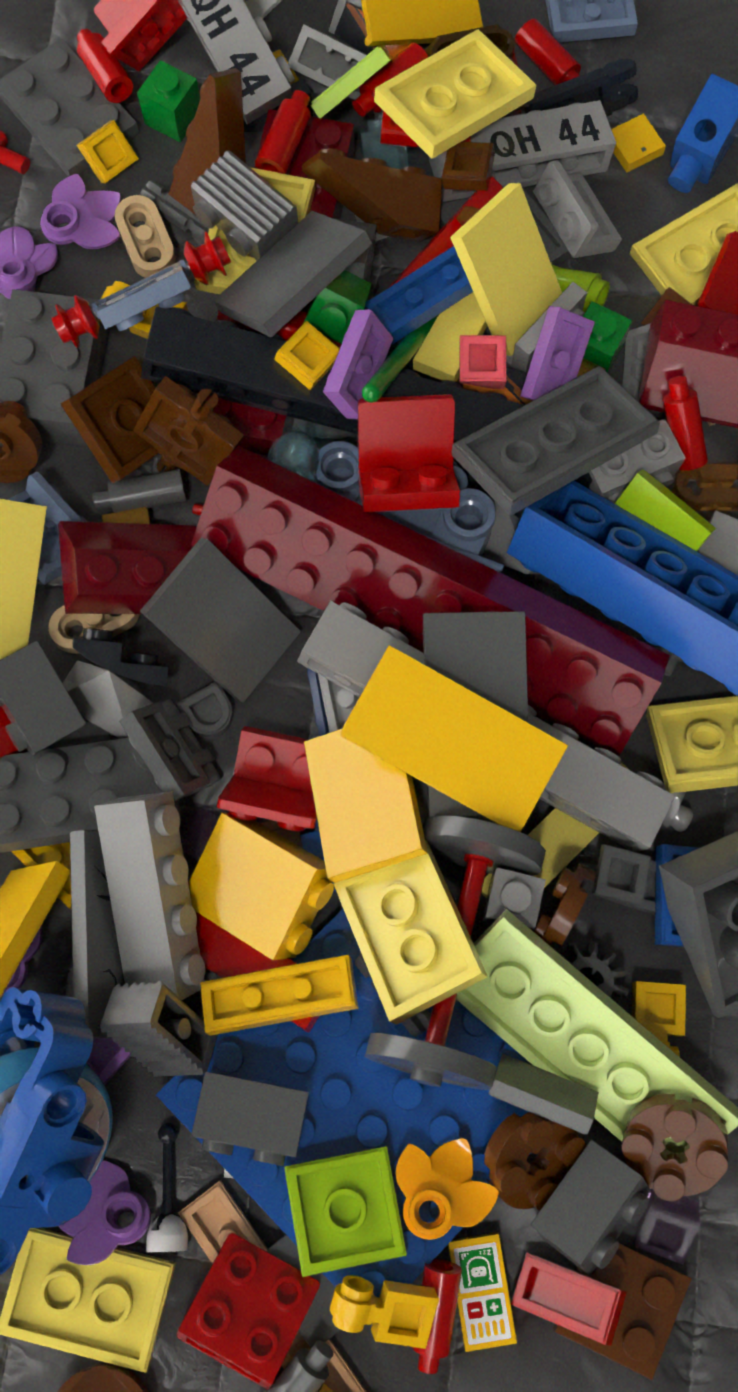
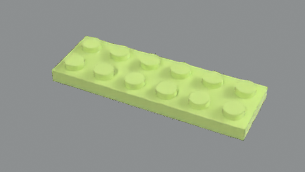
[456,909,738,1153]

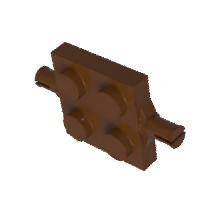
[133,376,244,486]

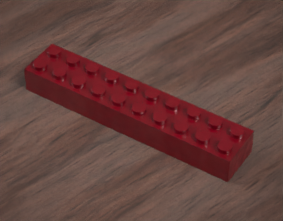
[191,446,670,756]

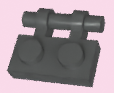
[119,699,222,803]

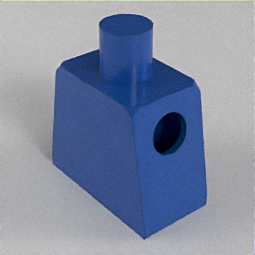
[668,73,738,193]

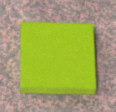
[311,45,393,119]
[615,469,716,552]
[284,1146,407,1277]

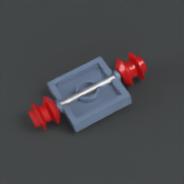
[51,231,232,348]

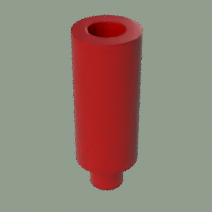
[515,18,581,85]
[77,29,133,103]
[352,42,429,117]
[255,90,311,174]
[663,376,708,471]
[412,1259,462,1374]

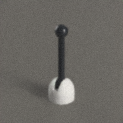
[146,1123,188,1252]

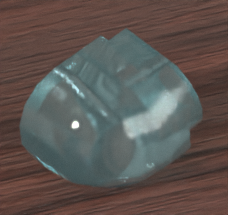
[266,430,320,481]

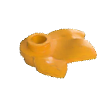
[396,1138,499,1240]

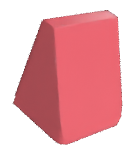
[459,335,506,389]

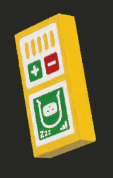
[448,1232,517,1352]

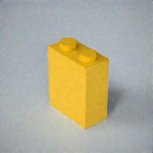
[188,813,334,960]

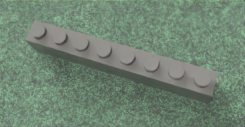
[297,600,675,852]

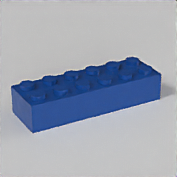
[507,480,738,696]

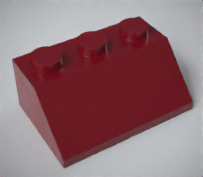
[638,299,738,428]
[58,521,197,614]

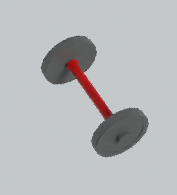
[365,816,546,1090]

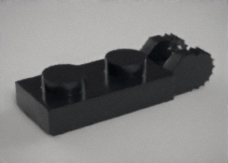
[524,58,638,117]

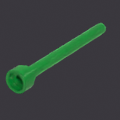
[362,315,438,403]

